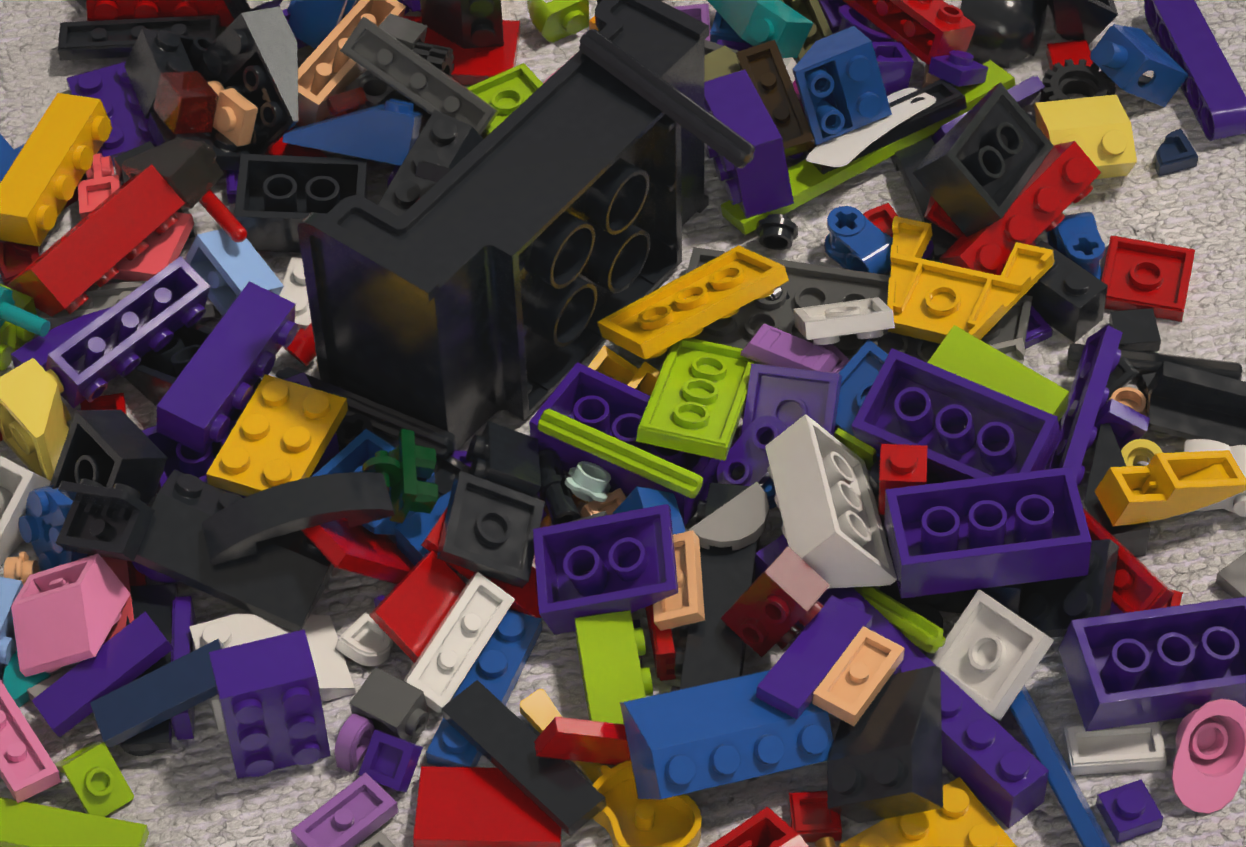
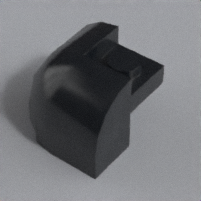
[960,0,1048,68]

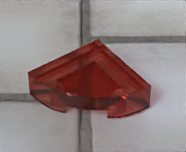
[324,87,367,117]

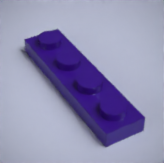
[1045,325,1123,487]

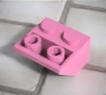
[11,553,130,678]

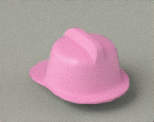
[1171,699,1246,813]

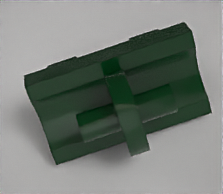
[362,429,438,523]

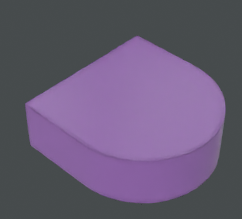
[335,713,375,773]

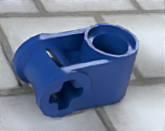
[824,206,893,275]
[1047,212,1105,280]

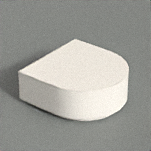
[336,612,393,666]

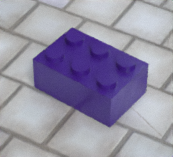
[704,69,794,219]
[209,629,331,779]

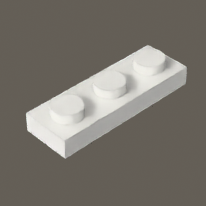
[403,572,515,713]

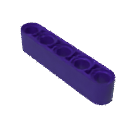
[1144,0,1246,141]

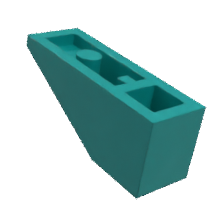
[707,0,814,58]

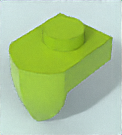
[527,0,589,43]

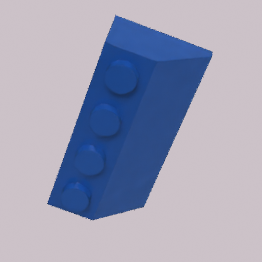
[620,670,834,799]

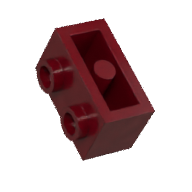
[720,546,830,657]

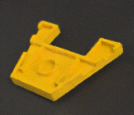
[887,216,1054,344]

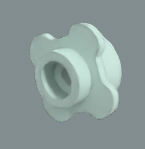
[565,461,611,502]

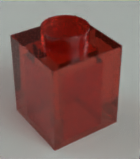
[153,71,219,134]

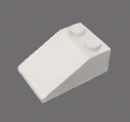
[189,614,355,732]

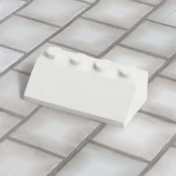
[765,414,897,589]

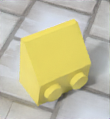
[1034,94,1137,179]
[0,358,71,481]

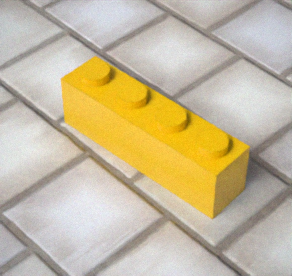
[0,93,113,247]

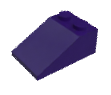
[533,504,679,635]

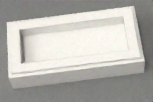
[1062,721,1167,776]

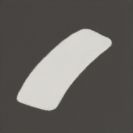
[806,88,936,167]

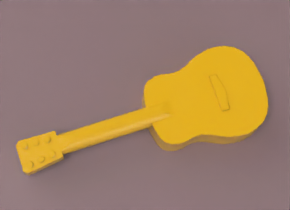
[520,688,702,847]

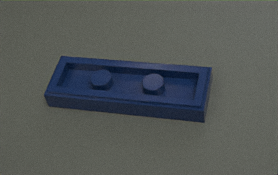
[90,639,225,748]

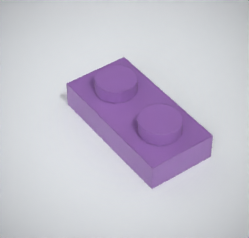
[291,772,398,847]

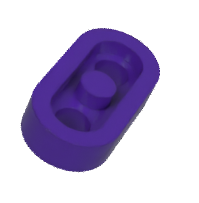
[716,415,789,487]

